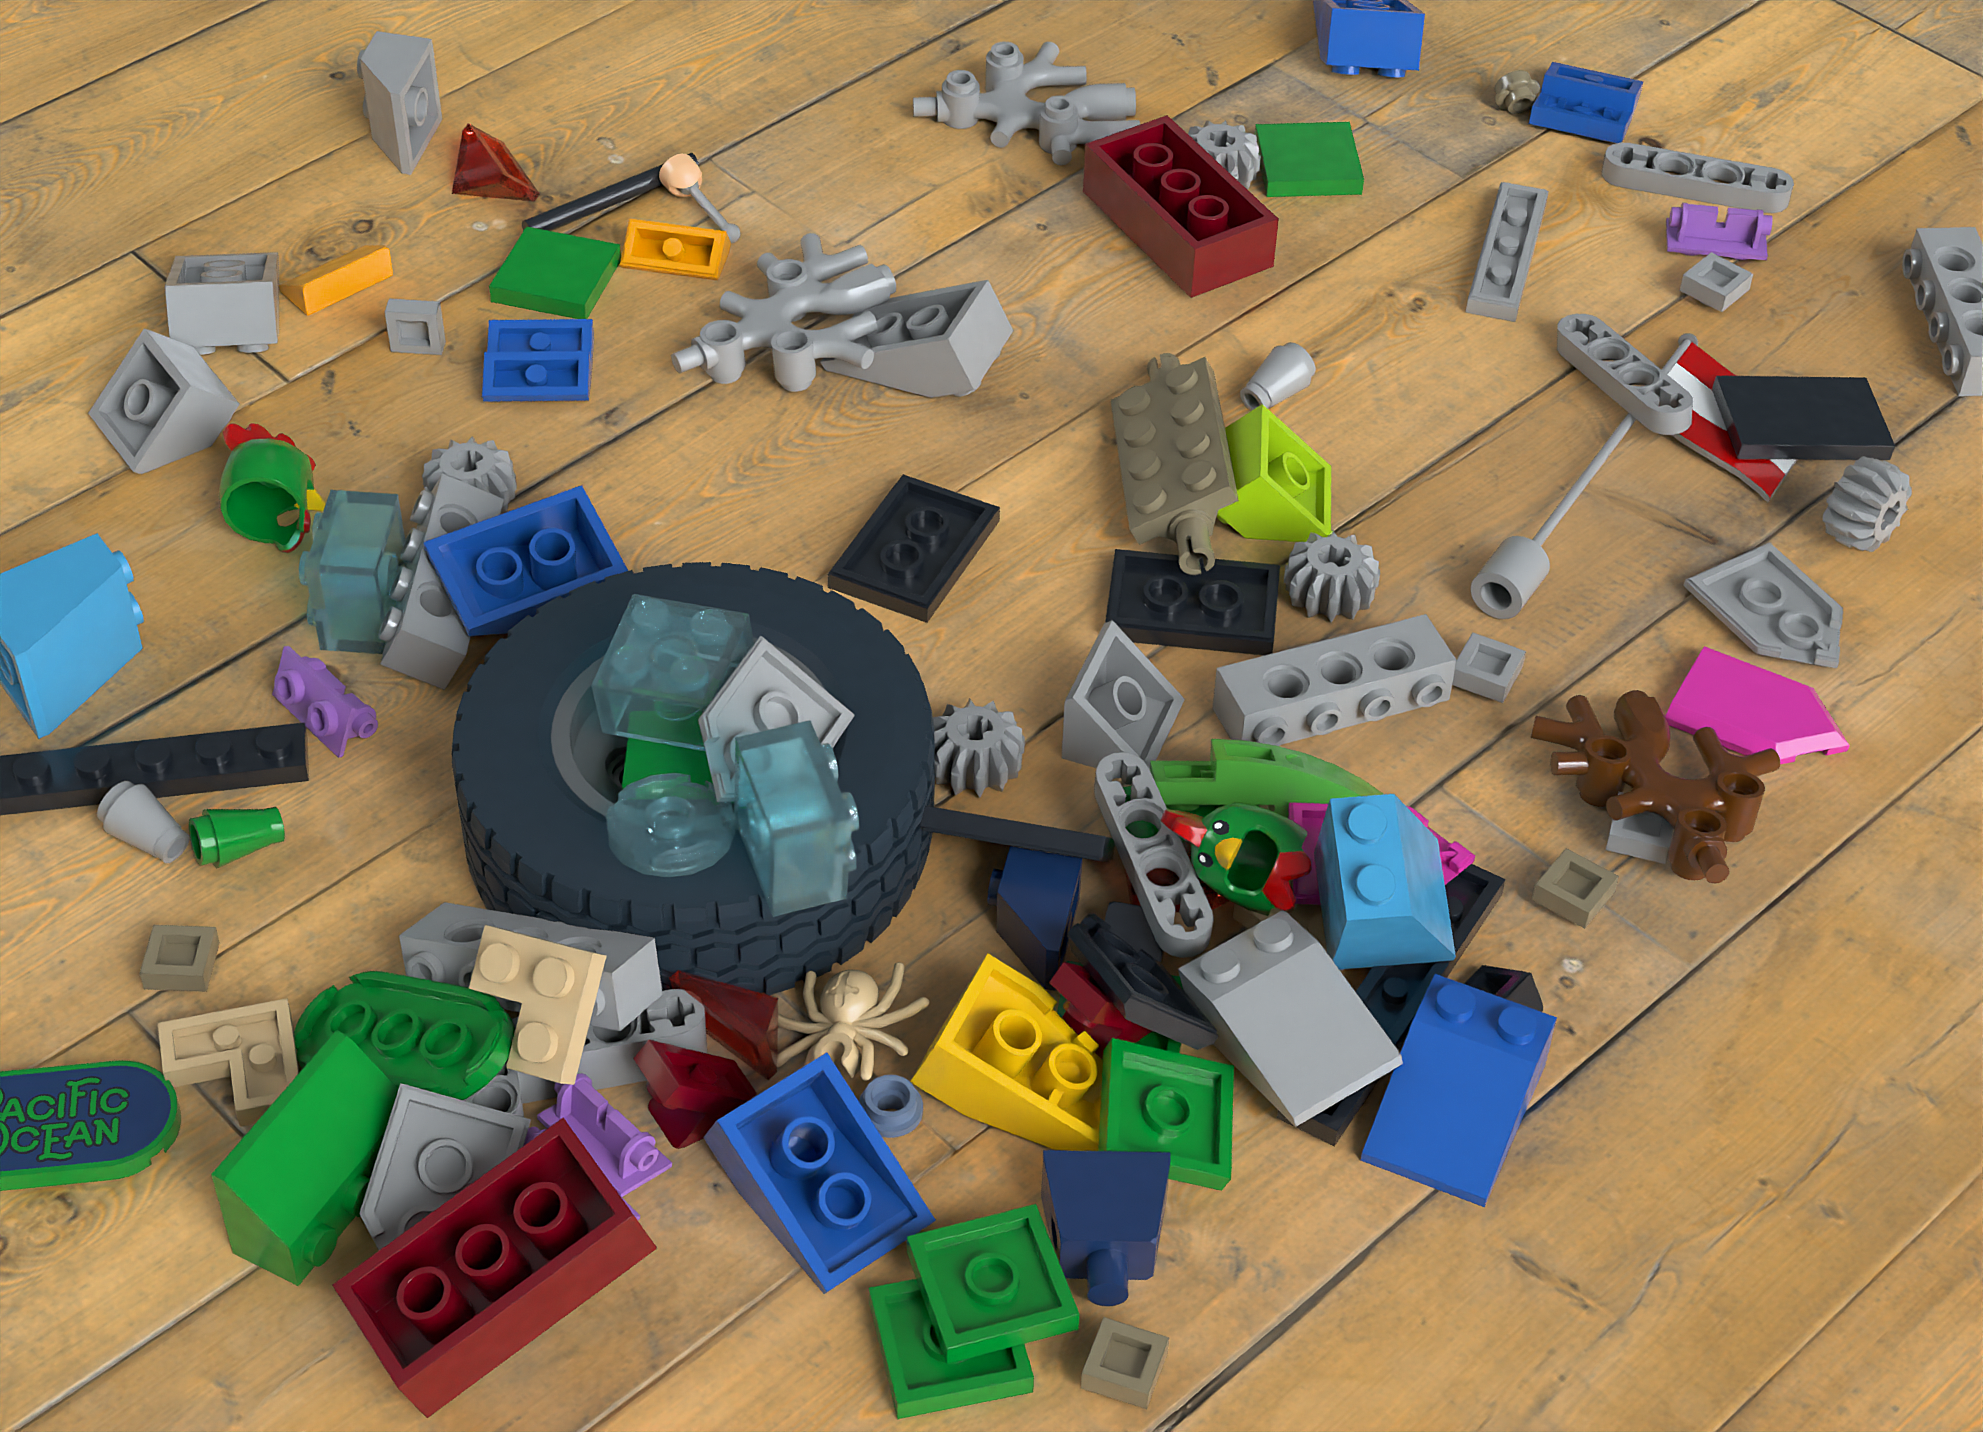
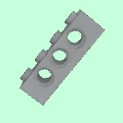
[1902,227,1983,396]
[378,473,504,690]
[1213,614,1456,746]
[399,902,663,1031]

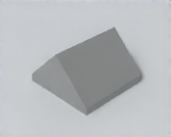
[1062,620,1185,769]

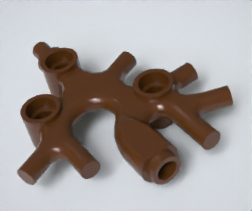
[1531,690,1780,884]

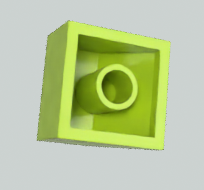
[1217,404,1331,542]

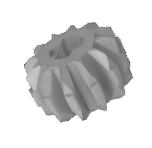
[1188,120,1261,190]
[422,436,517,514]
[1823,456,1912,552]
[1284,530,1380,622]
[933,698,1025,798]

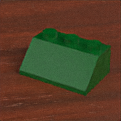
[211,1030,399,1287]

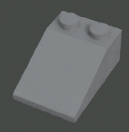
[165,252,279,355]
[821,280,1014,398]
[1178,910,1403,1127]

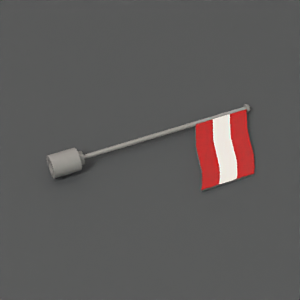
[1471,333,1798,619]

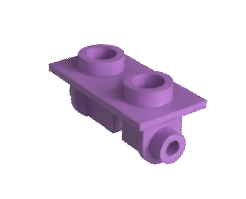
[1666,203,1773,260]
[272,646,378,758]
[537,1073,672,1197]

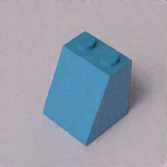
[0,533,144,739]
[1314,794,1456,970]

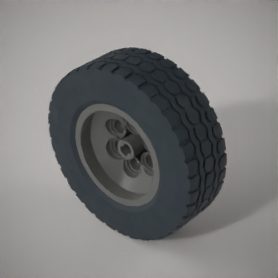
[451,562,935,1006]

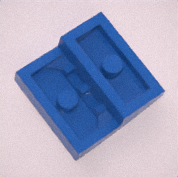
[1529,62,1644,143]
[482,319,594,402]

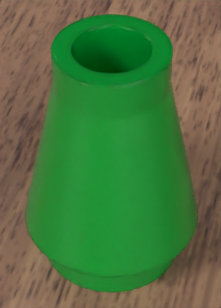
[189,806,285,869]

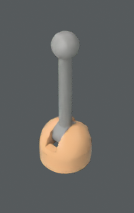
[659,154,741,243]

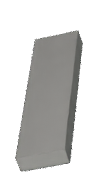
[1466,182,1549,322]

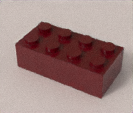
[1083,115,1279,298]
[332,1117,657,1418]

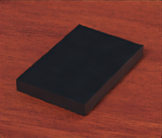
[1712,376,1895,460]
[828,474,1000,623]
[1105,549,1280,656]
[920,806,1115,862]

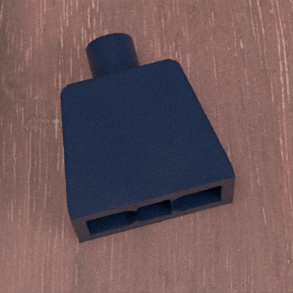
[1041,1150,1171,1306]

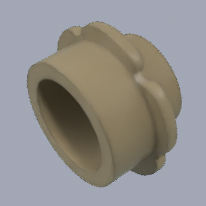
[1494,70,1540,114]

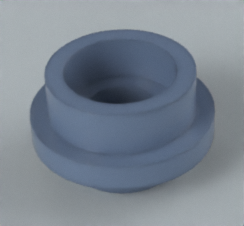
[859,1075,923,1138]

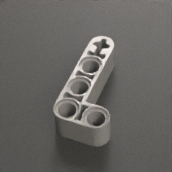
[463,989,707,1117]

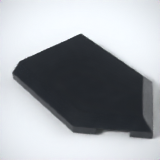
[1067,913,1219,1050]

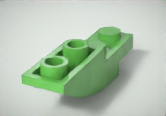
[1150,739,1384,818]

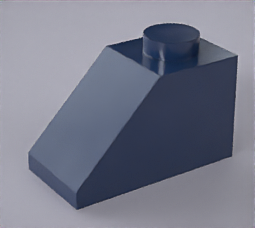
[987,846,1082,991]

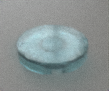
[606,773,735,878]

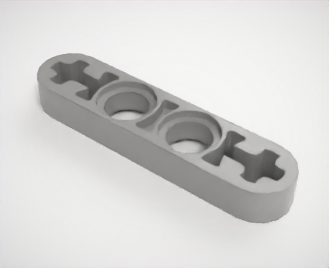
[1602,142,1794,213]
[1557,314,1693,435]
[1094,752,1213,958]

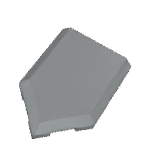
[1684,542,1843,668]
[698,636,855,802]
[359,1083,531,1250]

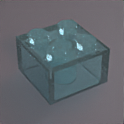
[299,490,407,654]
[591,594,754,752]
[734,720,859,917]

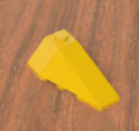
[910,953,1103,1151]

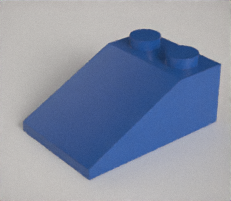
[1313,0,1425,77]
[423,485,628,636]
[1361,974,1557,1207]
[703,1052,936,1294]

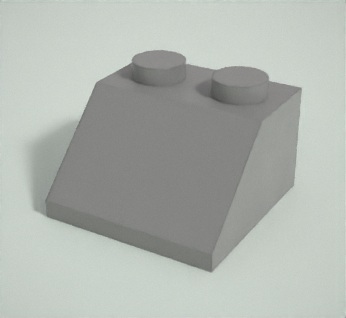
[357,31,442,175]
[88,328,240,475]

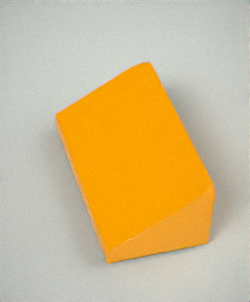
[620,218,731,280]
[279,245,393,316]

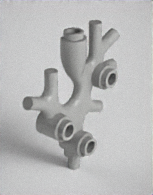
[913,42,1140,165]
[671,233,896,392]

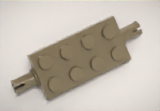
[1111,353,1239,575]

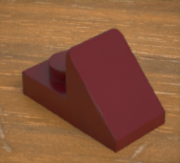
[1049,962,1152,1060]
[633,1040,758,1149]

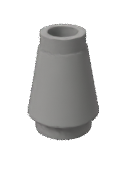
[1240,342,1316,411]
[97,781,190,863]

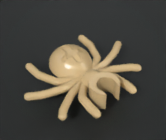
[769,962,929,1081]

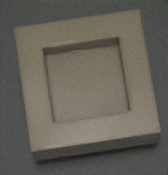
[1532,848,1619,929]
[140,925,220,992]
[1081,1317,1169,1409]

